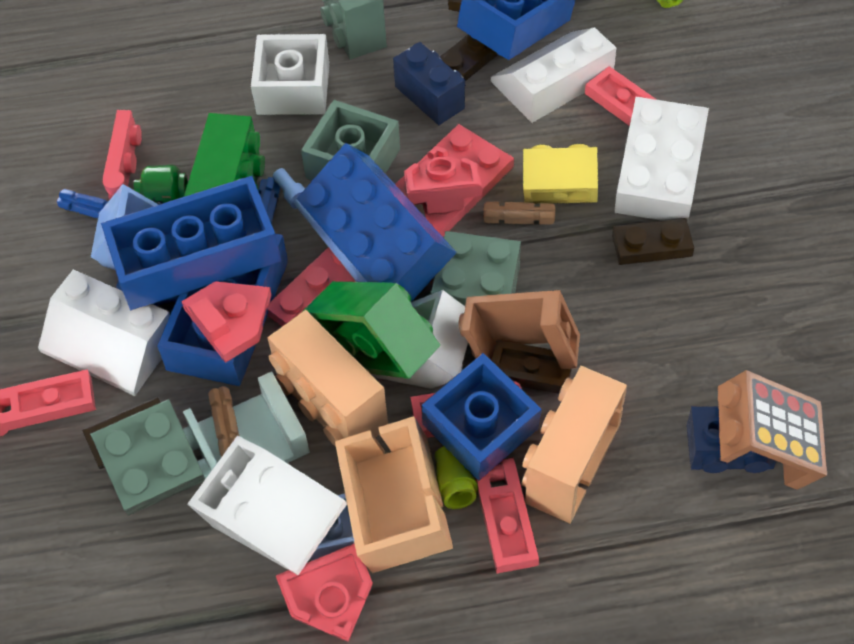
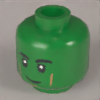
[134,165,188,205]

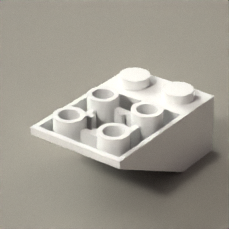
[188,435,348,575]

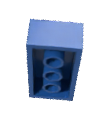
[296,143,457,303]
[101,176,281,311]
[157,234,288,386]

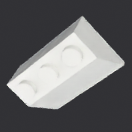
[491,27,616,123]
[38,269,170,396]

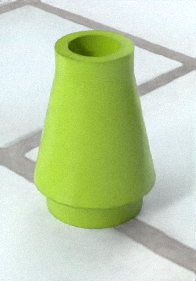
[434,447,478,509]

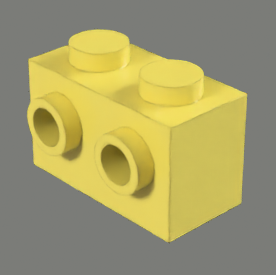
[523,144,598,204]

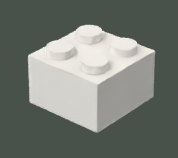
[251,34,329,115]

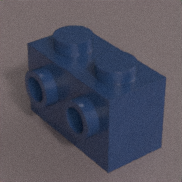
[393,41,466,126]
[686,406,776,473]

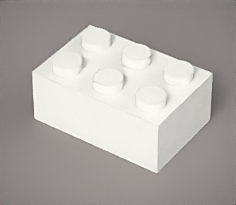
[614,97,709,222]

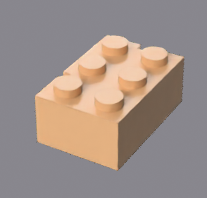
[267,310,388,447]
[521,366,627,524]
[335,416,453,573]

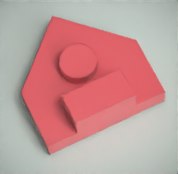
[404,146,482,214]
[181,281,271,363]
[276,543,373,642]

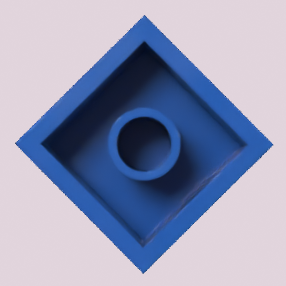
[422,353,542,481]

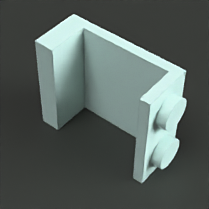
[183,371,310,479]

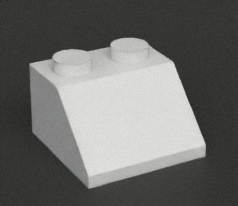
[372,290,468,389]

